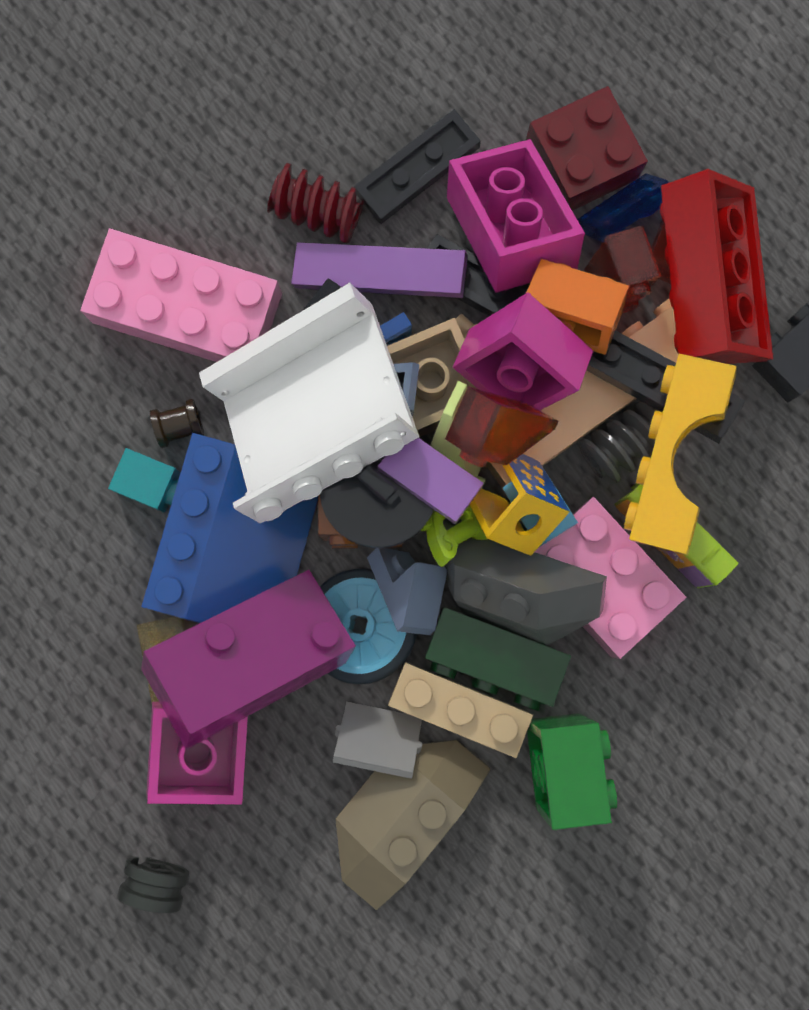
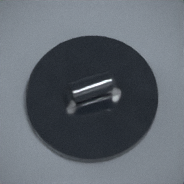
[320,456,434,548]

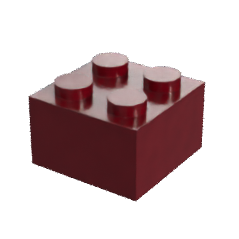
[526,86,648,211]

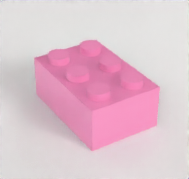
[535,497,687,659]

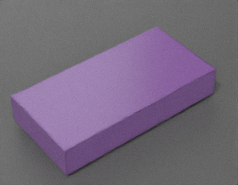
[378,438,484,524]

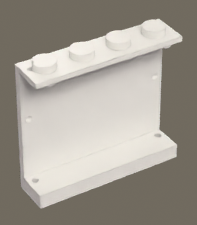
[199,283,419,524]

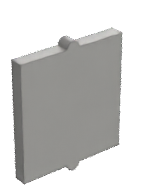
[333,701,422,779]

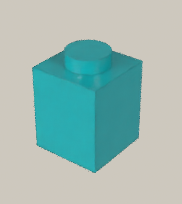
[108,448,181,513]

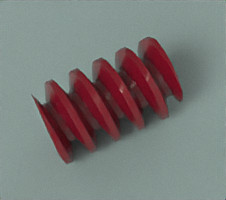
[267,163,364,244]

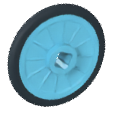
[320,568,417,684]

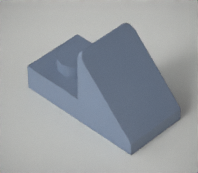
[367,548,447,635]

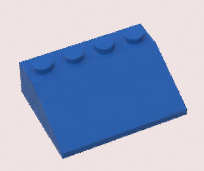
[141,433,318,623]

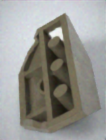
[336,740,490,910]

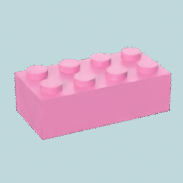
[80,228,282,362]

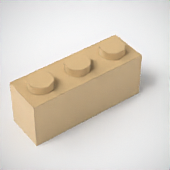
[388,662,533,758]

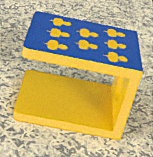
[470,443,570,556]

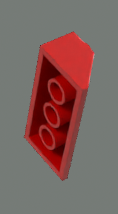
[660,169,773,364]

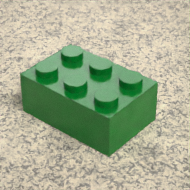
[527,713,617,830]

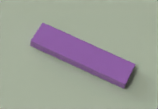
[291,242,468,298]

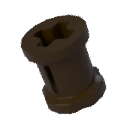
[150,399,204,448]

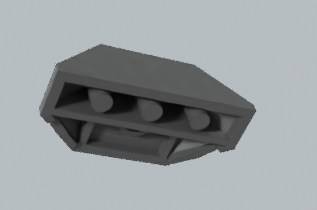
[438,522,607,646]

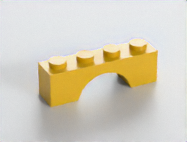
[624,354,737,556]

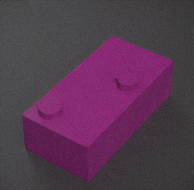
[141,570,356,749]

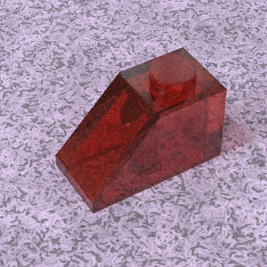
[445,387,559,467]

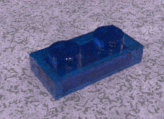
[577,173,669,243]

